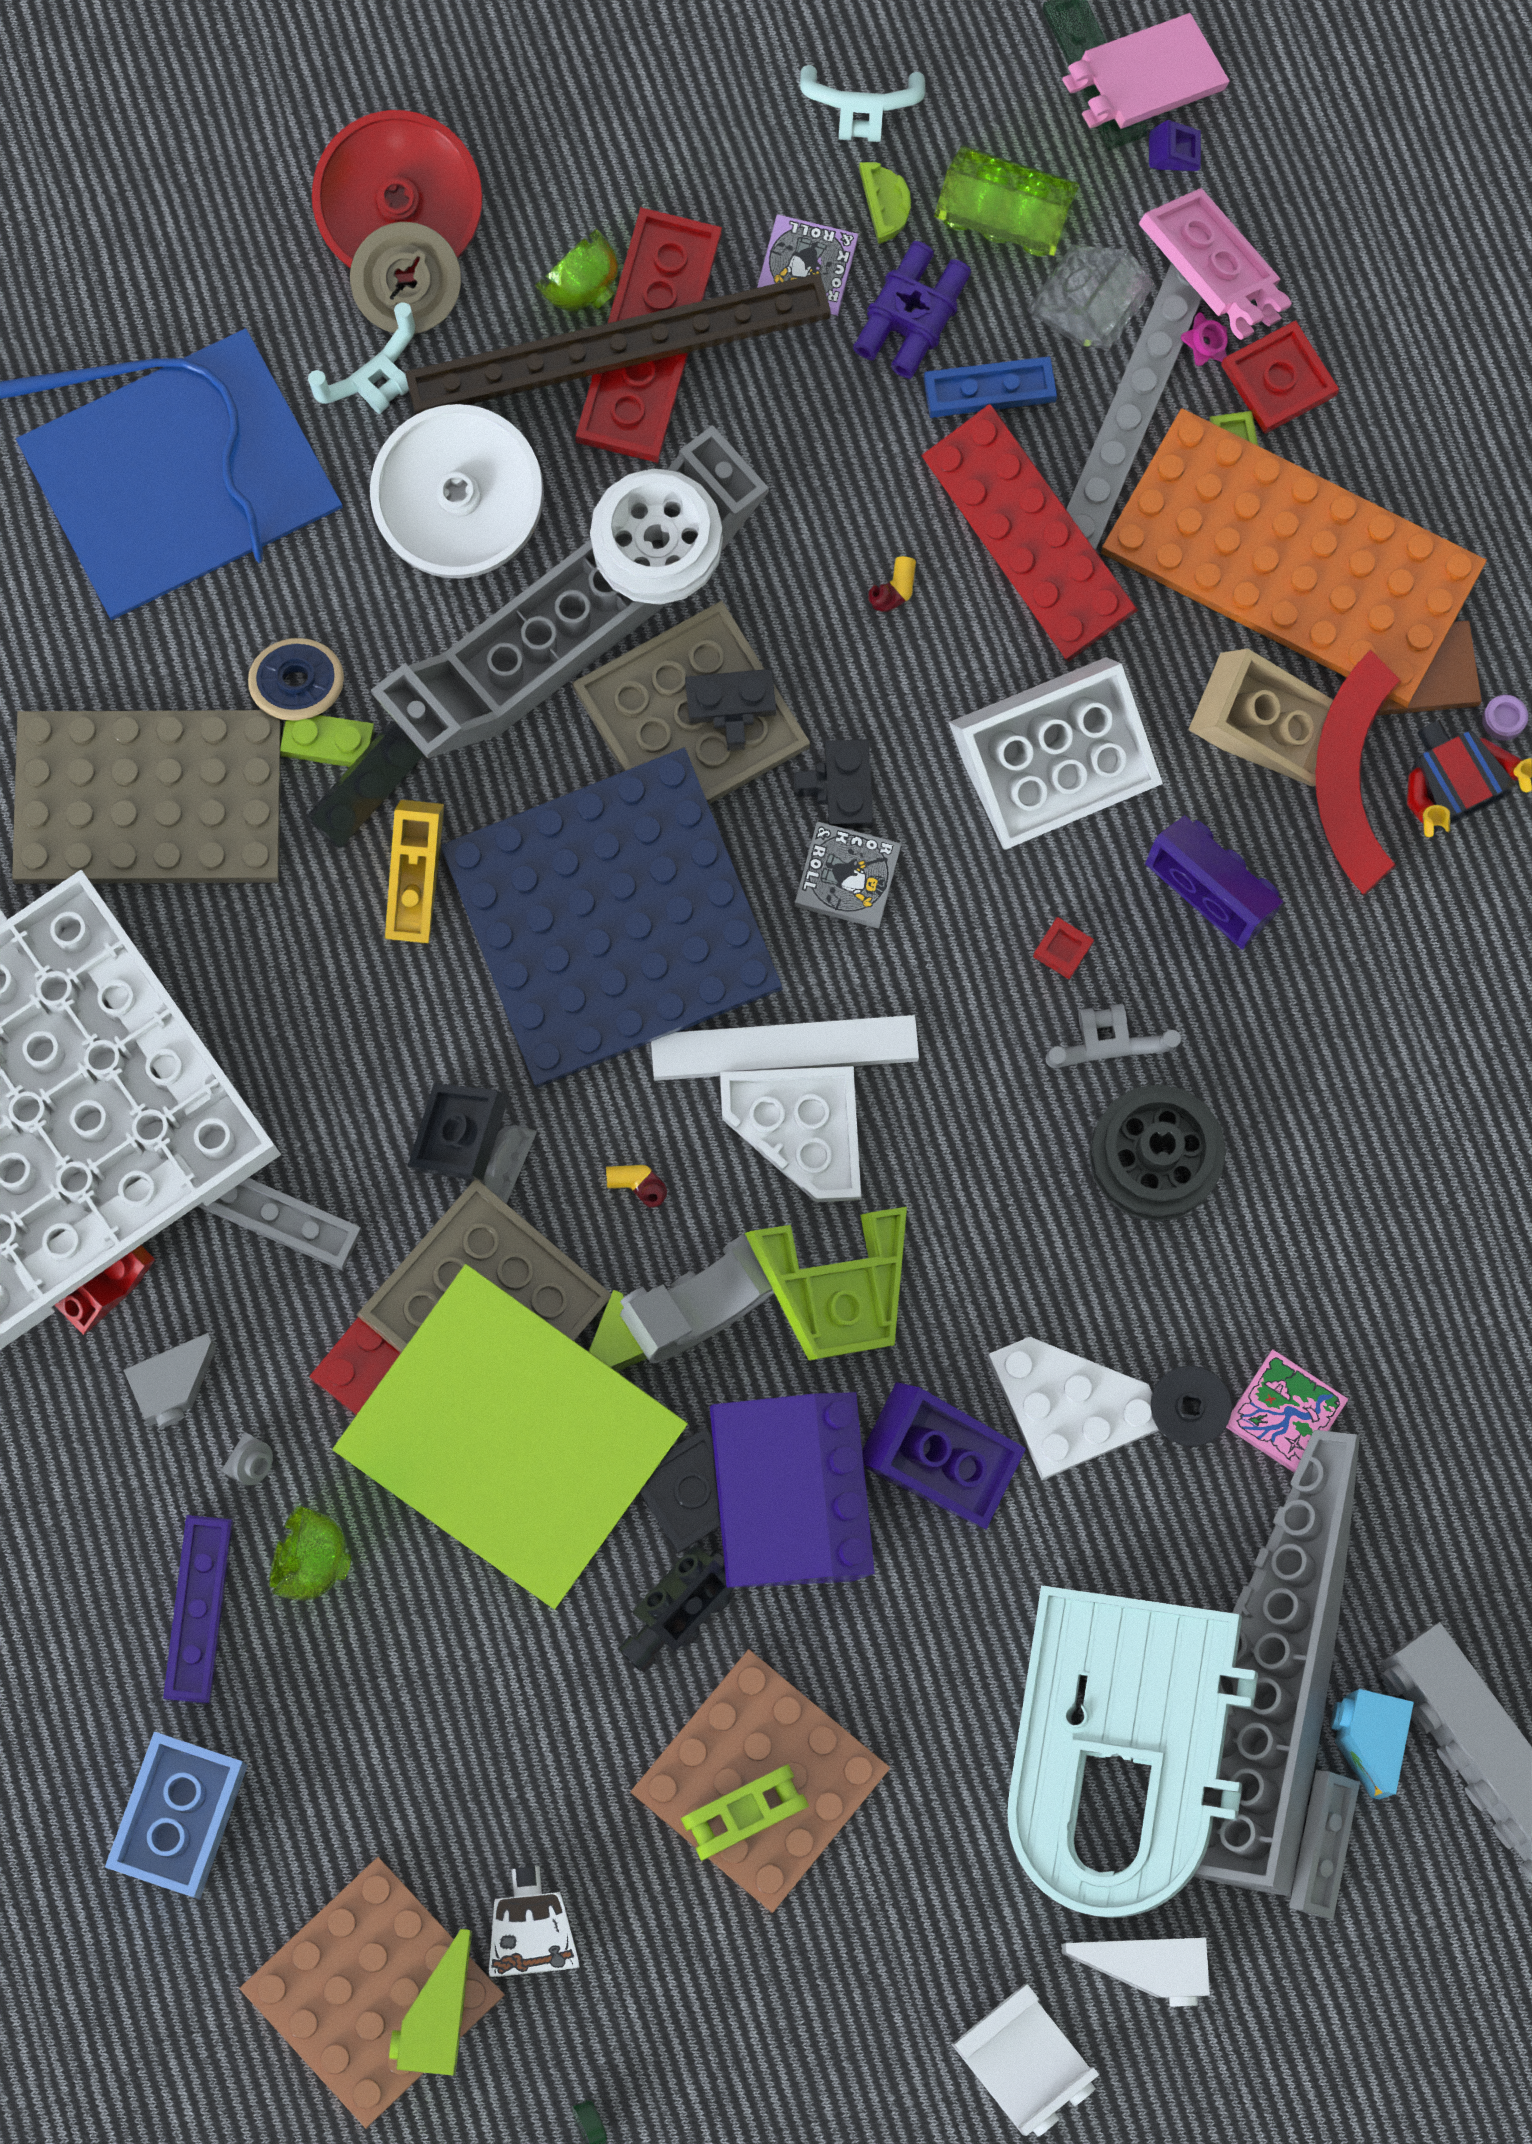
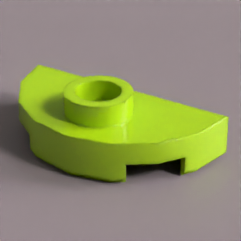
[859,162,911,244]

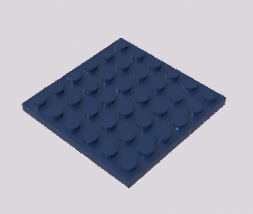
[440,747,783,1089]

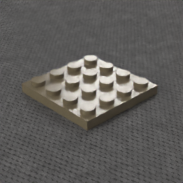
[572,600,810,805]
[357,1180,611,1353]

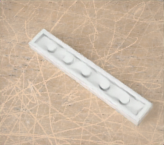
[651,1015,919,1081]

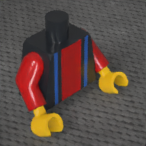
[1407,720,1532,837]

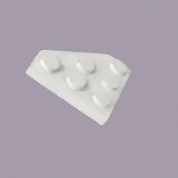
[720,1066,861,1202]
[987,1337,1160,1480]

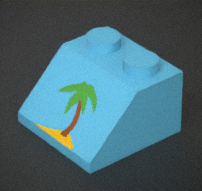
[1330,1689,1414,1800]

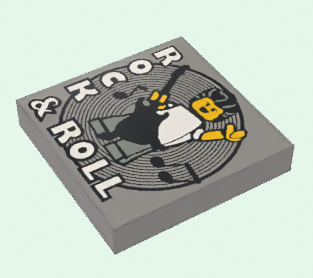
[794,822,902,929]

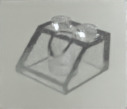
[1027,245,1155,349]

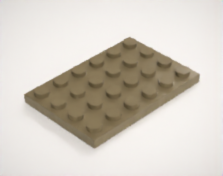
[12,710,282,884]

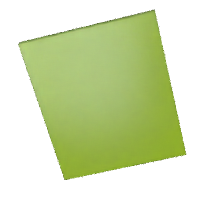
[332,1264,688,1610]

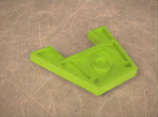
[744,1207,907,1361]

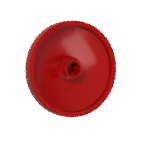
[312,110,483,284]

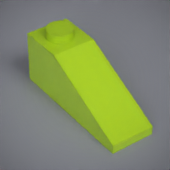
[389,1929,472,2076]

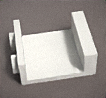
[951,1984,1099,2137]

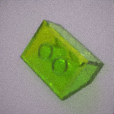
[934,145,1080,256]

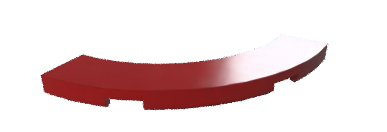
[1315,649,1402,896]

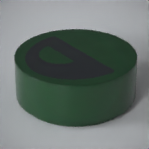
[572,2099,608,2144]

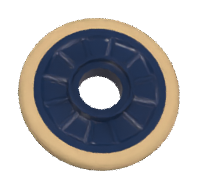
[248,638,344,721]

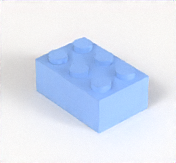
[105,1732,248,1900]

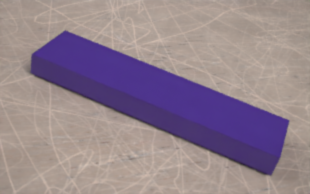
[163,1515,233,1704]

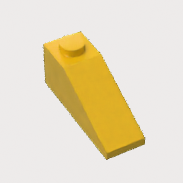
[385,800,444,943]

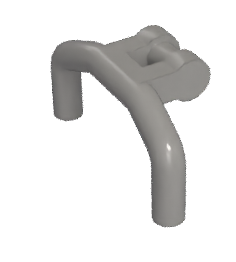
[1045,1004,1181,1068]

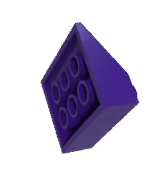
[710,1392,875,1588]

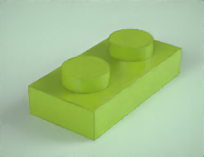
[280,715,375,767]

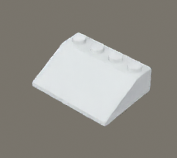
[949,657,1163,850]

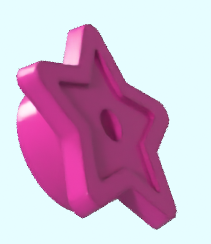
[1181,312,1228,366]

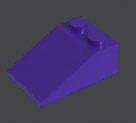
[862,1382,1026,1530]

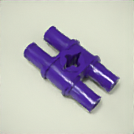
[853,241,971,379]

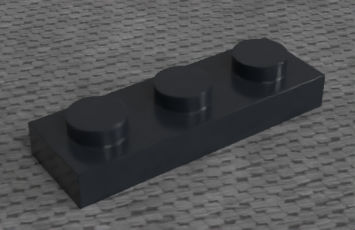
[305,721,424,848]

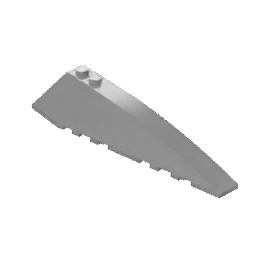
[1193,1430,1360,1897]

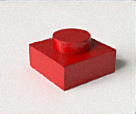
[1033,917,1094,980]

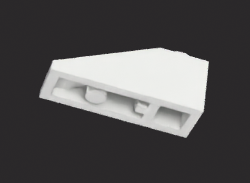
[1061,1938,1210,2007]

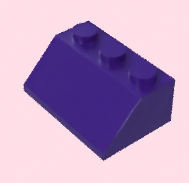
[1145,815,1283,950]

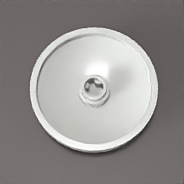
[370,404,544,578]

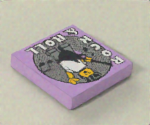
[757,214,859,316]

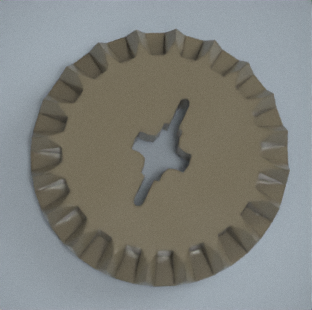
[350,222,461,334]

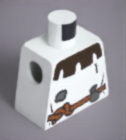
[489,1866,580,1978]

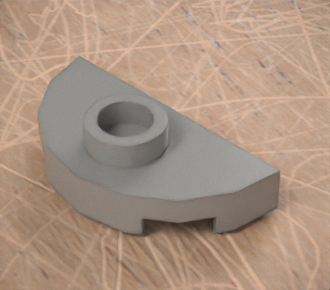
[480,1125,537,1204]

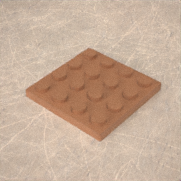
[630,1649,890,1913]
[239,1857,505,2129]

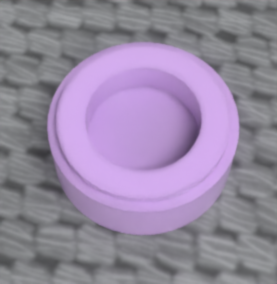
[1482,695,1528,741]

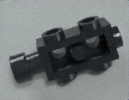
[617,1544,734,1674]

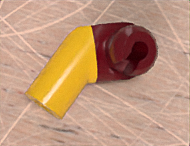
[868,556,916,612]
[606,1165,667,1208]

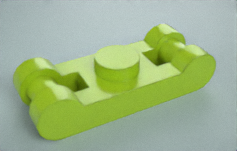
[681,1764,809,1861]

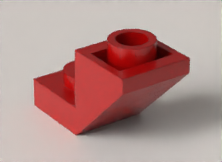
[55,1245,155,1335]

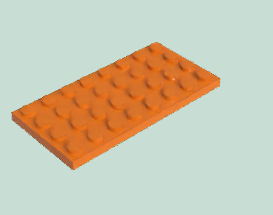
[1101,408,1487,708]

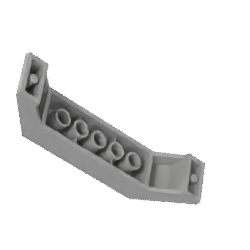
[371,425,769,759]

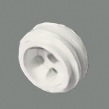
[590,468,723,605]

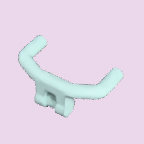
[800,65,925,142]
[308,302,415,414]

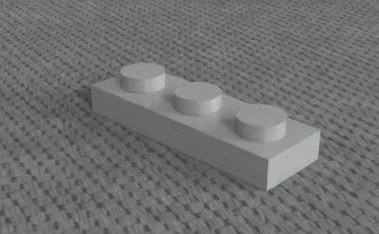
[1289,1770,1360,1919]

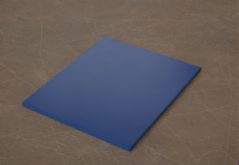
[15,328,343,621]

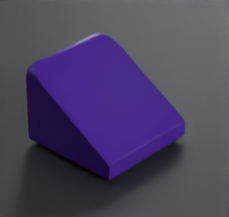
[1149,120,1201,171]

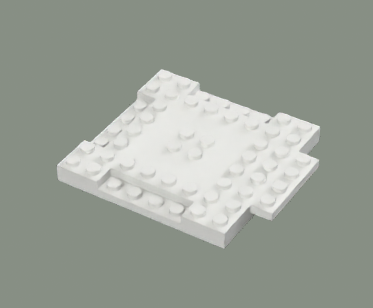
[0,870,281,1350]

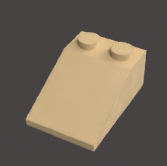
[1189,648,1333,786]

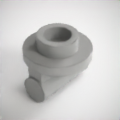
[221,1432,273,1485]

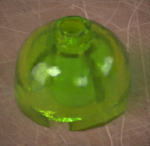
[534,228,619,311]
[269,1505,351,1601]

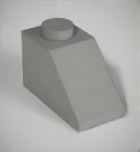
[124,1333,216,1428]

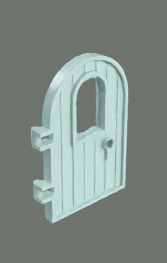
[1007,1585,1258,1918]

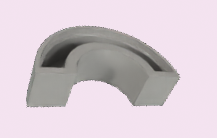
[620,1235,775,1363]

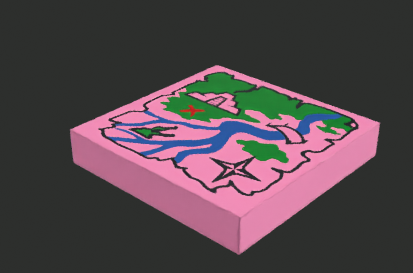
[1226,1349,1348,1473]

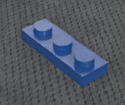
[923,356,1057,418]

